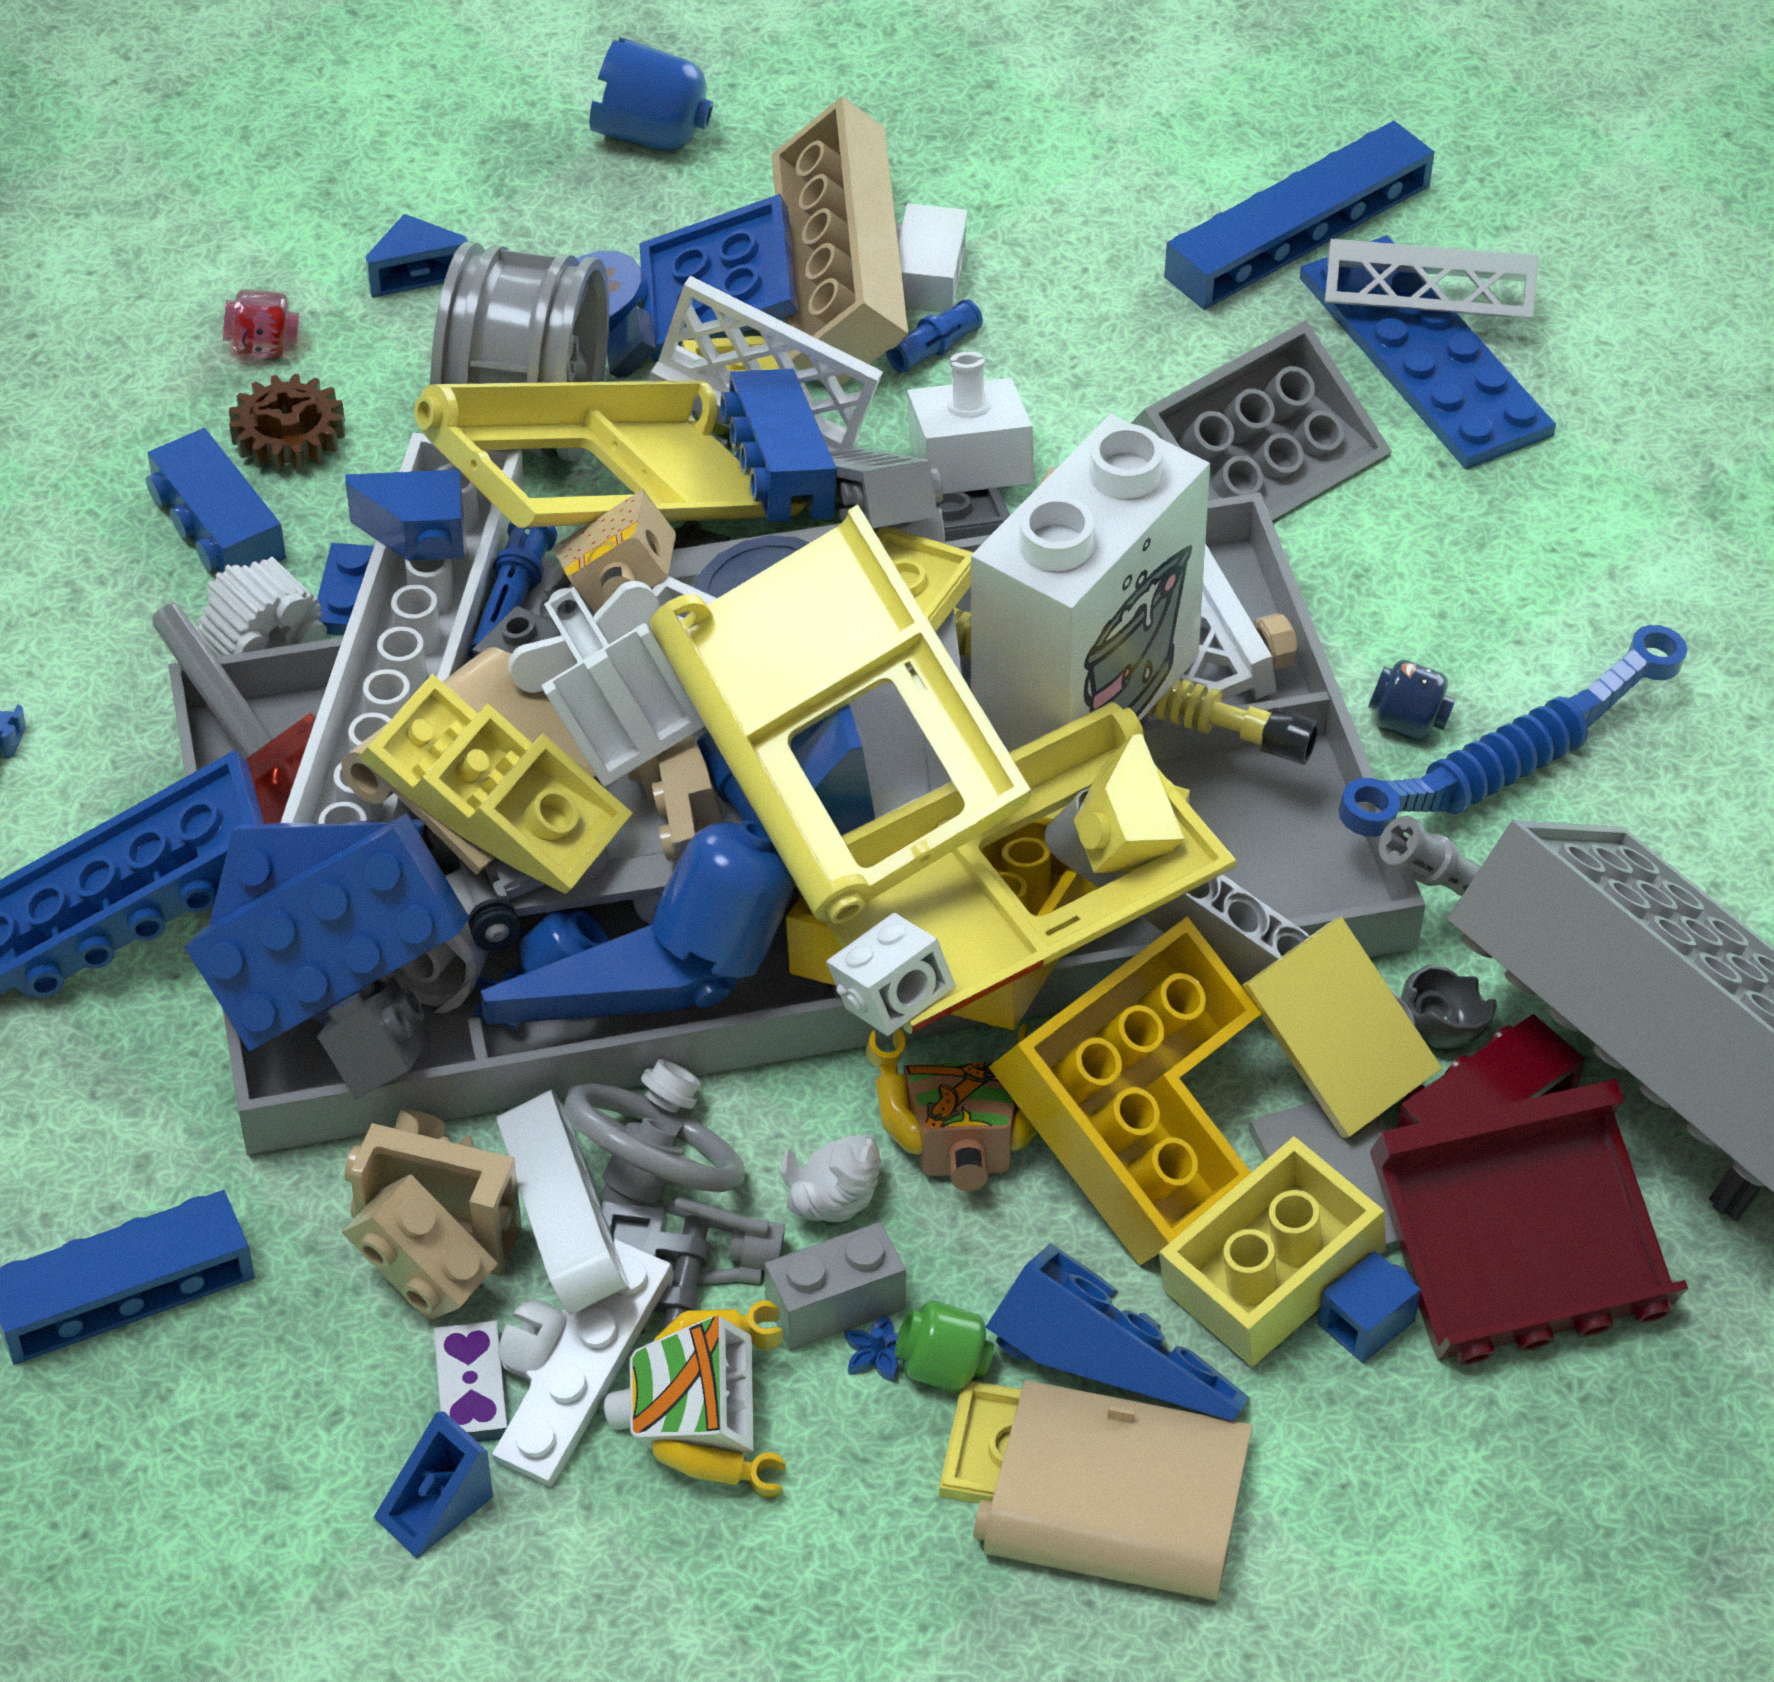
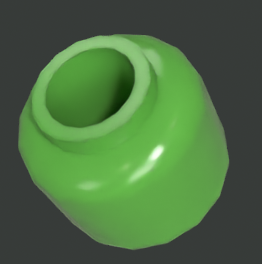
[894,1300,994,1393]

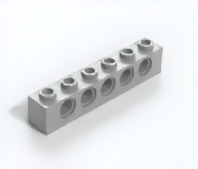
[802,447,943,529]

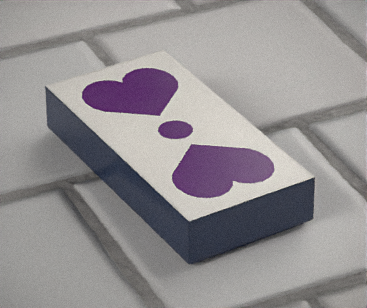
[434,1320,507,1442]

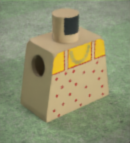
[553,489,676,613]

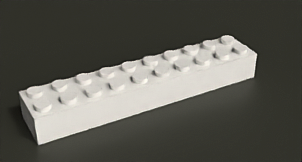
[281,433,525,824]

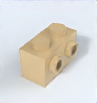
[342,1174,498,1320]

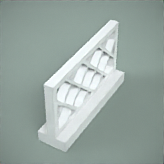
[648,276,883,452]
[1144,544,1277,721]

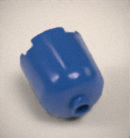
[589,37,714,151]
[651,821,796,978]

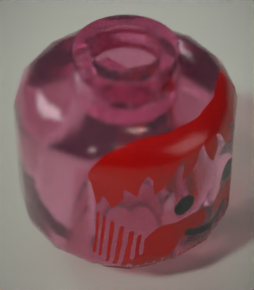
[223,289,299,359]

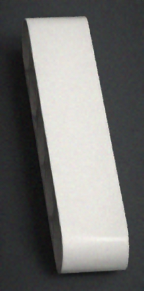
[496,1089,628,1315]

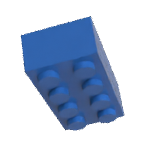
[185,813,470,1052]

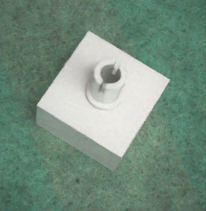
[907,352,1034,494]

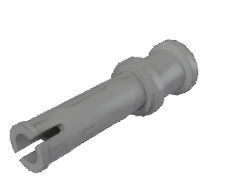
[1378,816,1481,897]

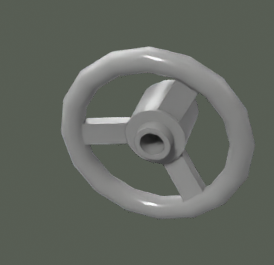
[564,1083,745,1207]

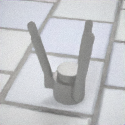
[664,1197,785,1286]

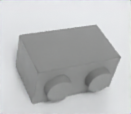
[764,1222,906,1351]

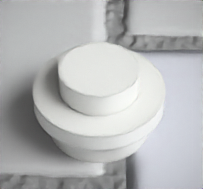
[641,1059,701,1113]

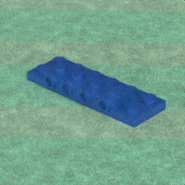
[0,750,264,999]

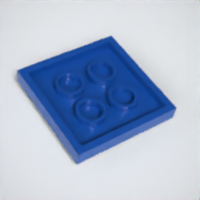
[639,194,798,362]

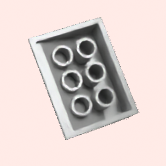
[1131,320,1392,521]

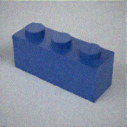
[145,427,286,573]

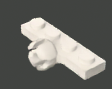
[492,1239,674,1487]

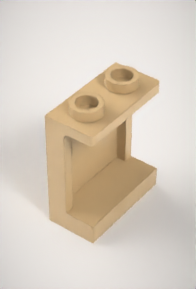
[345,1123,522,1276]

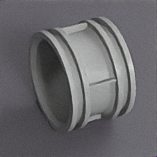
[430,242,609,462]

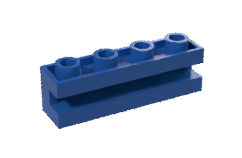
[720,369,837,522]

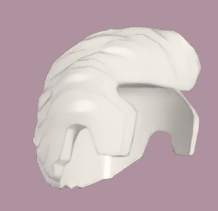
[781,1133,882,1223]

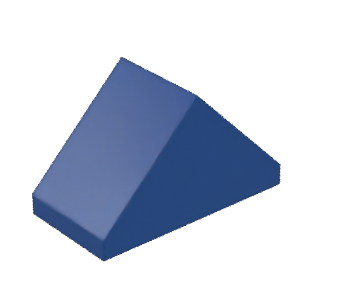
[365,214,468,298]
[374,1411,493,1558]

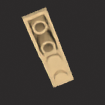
[628,734,724,861]

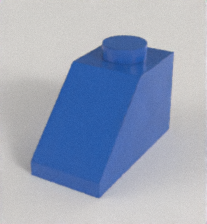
[345,469,465,561]

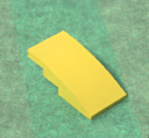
[358,673,633,894]

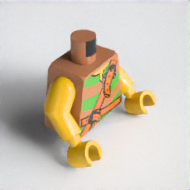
[866,1023,1037,1191]

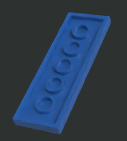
[1299,235,1556,470]

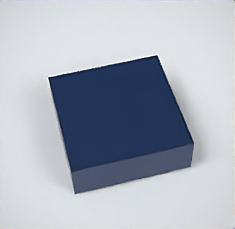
[607,306,656,378]

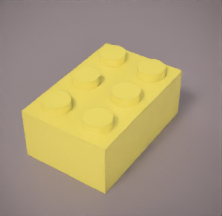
[1159,1136,1386,1368]

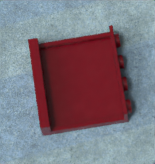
[1370,1079,1688,1365]

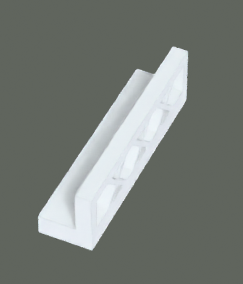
[1325,239,1539,319]

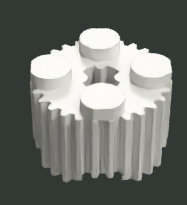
[195,557,327,657]

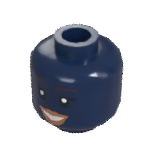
[1368,659,1456,741]

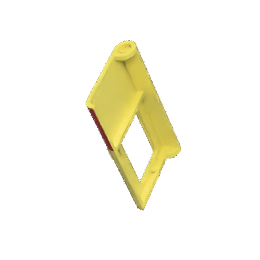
[823,702,1237,1034]

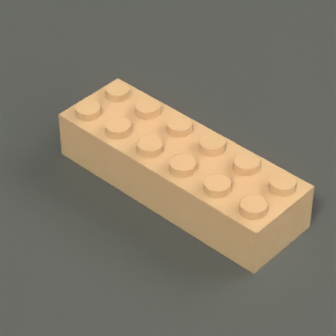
[771,96,908,386]

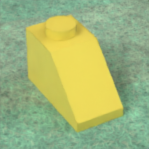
[1073,734,1184,873]

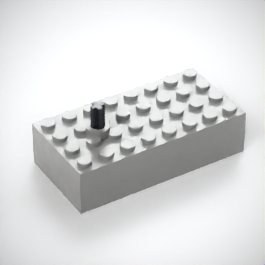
[1447,820,1774,1221]

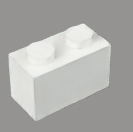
[896,203,968,312]

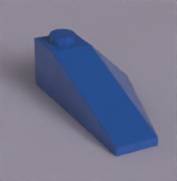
[481,925,736,1025]

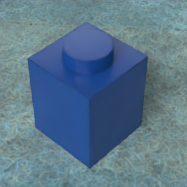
[1317,1250,1421,1364]

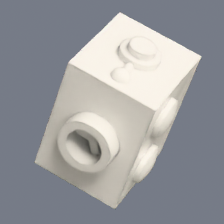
[826,912,956,1036]

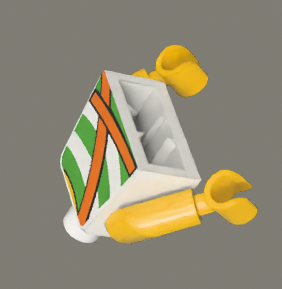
[604,1300,786,1498]

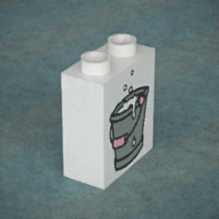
[971,413,1210,753]

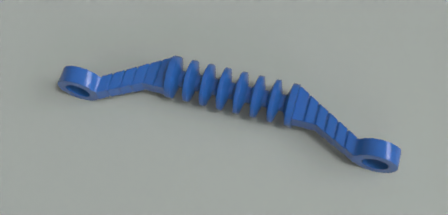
[1338,625,1688,837]

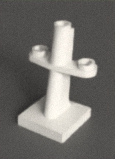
[508,581,705,787]

